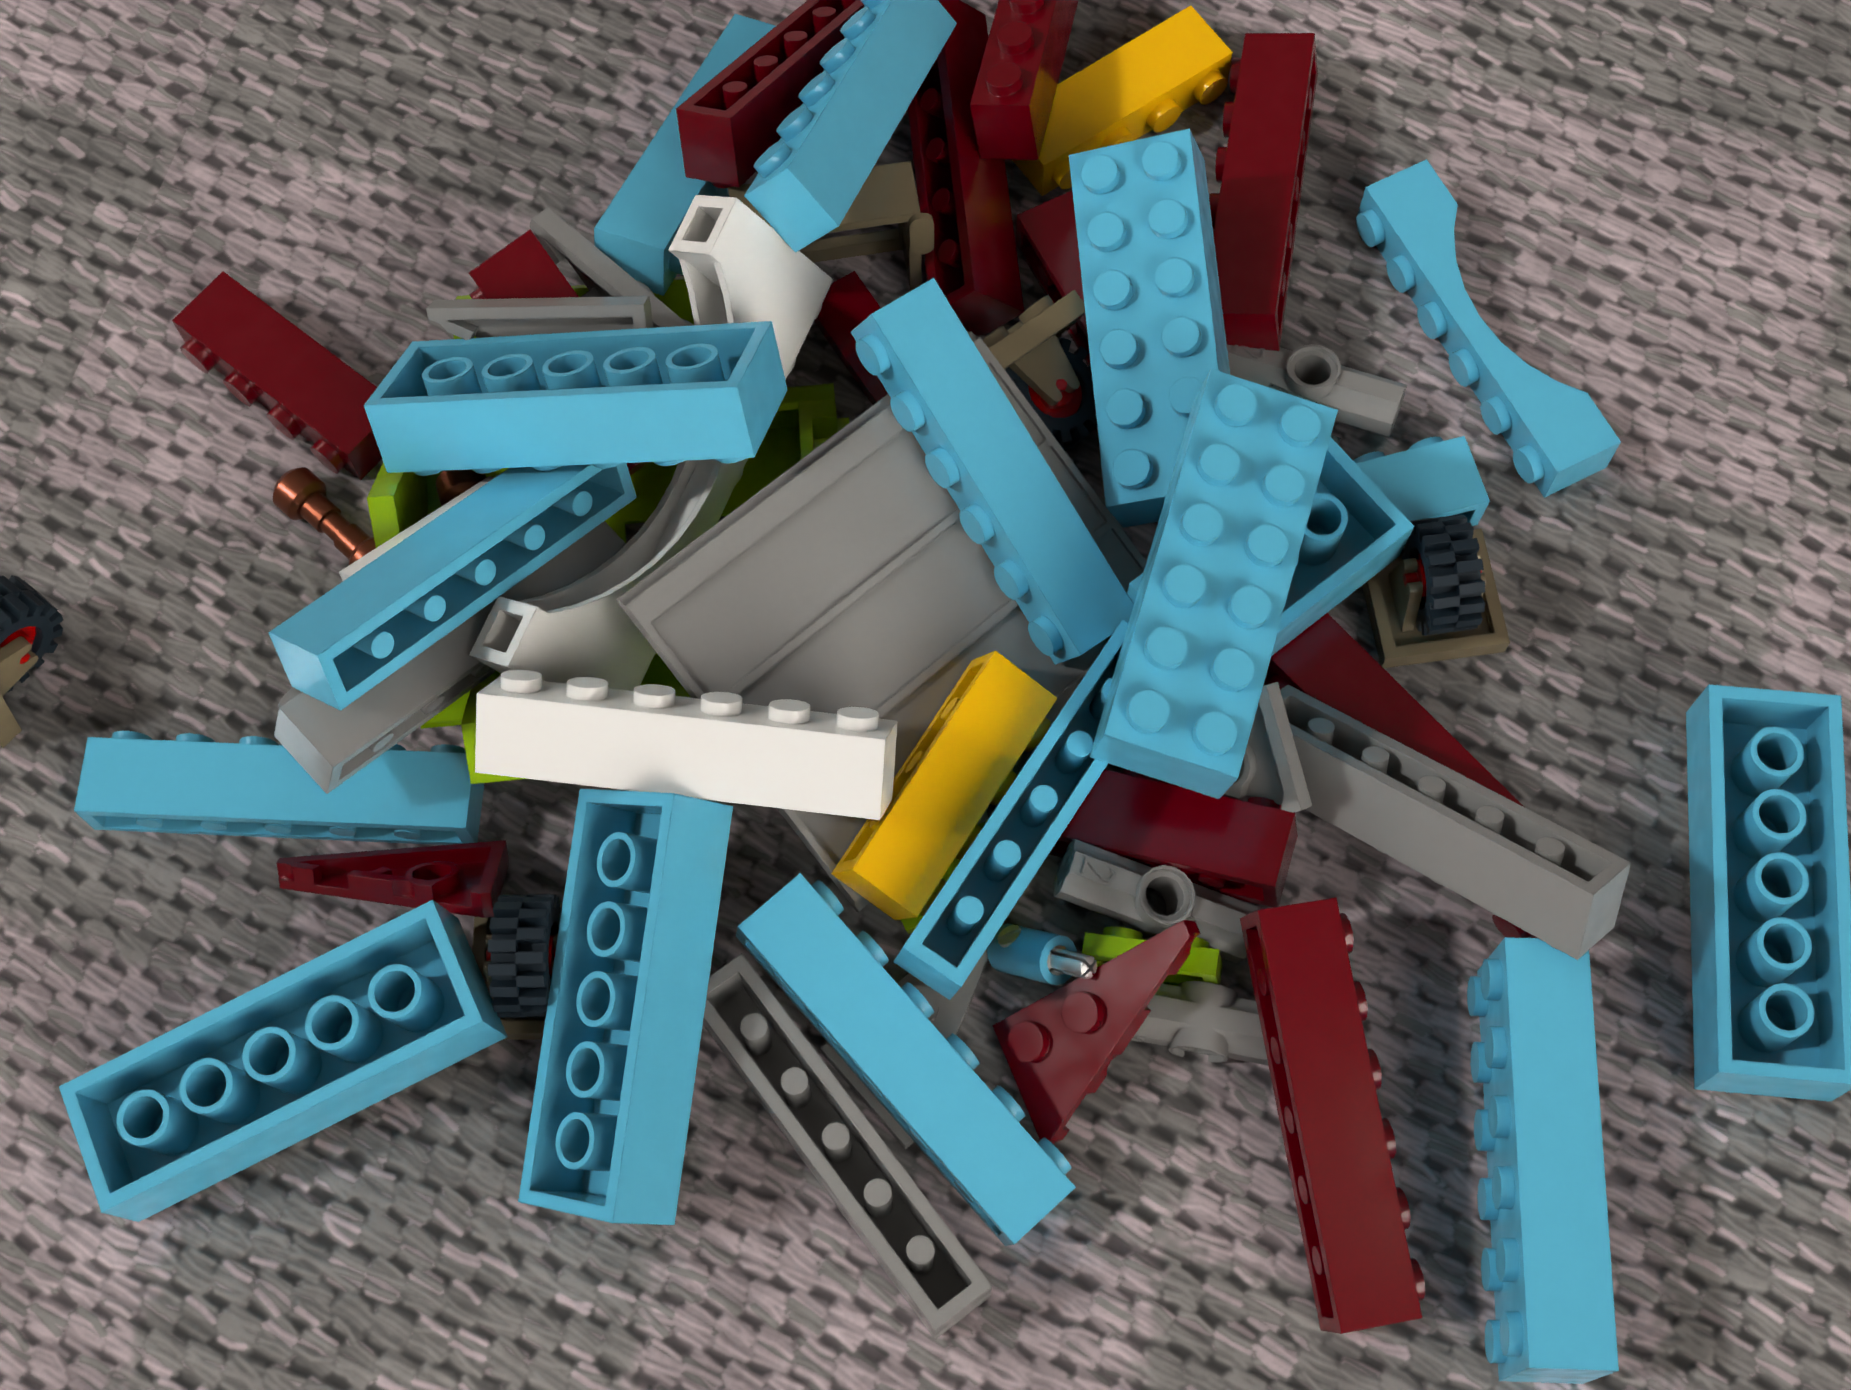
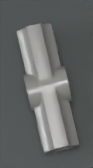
[1227,344,1407,437]
[1053,839,1258,963]
[1131,981,1269,1066]

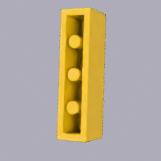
[1012,5,1233,196]
[831,650,1057,920]

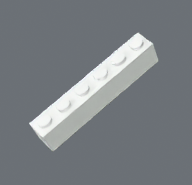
[475,670,898,820]

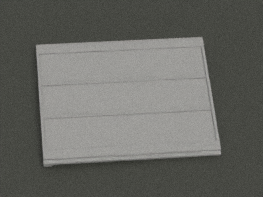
[616,331,1146,912]

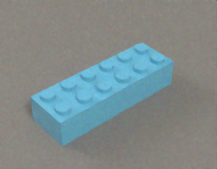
[1069,128,1230,528]
[364,321,788,476]
[1090,369,1338,799]
[1686,684,1851,1102]
[518,789,733,1225]
[59,900,508,1222]
[1467,937,1619,1384]

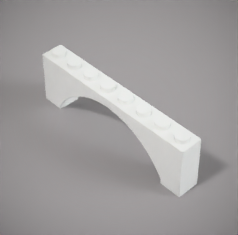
[469,195,833,691]

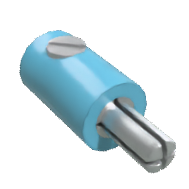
[987,923,1097,985]

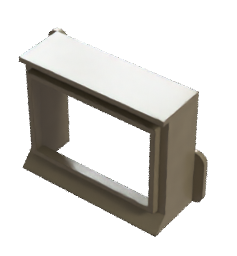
[728,161,934,290]

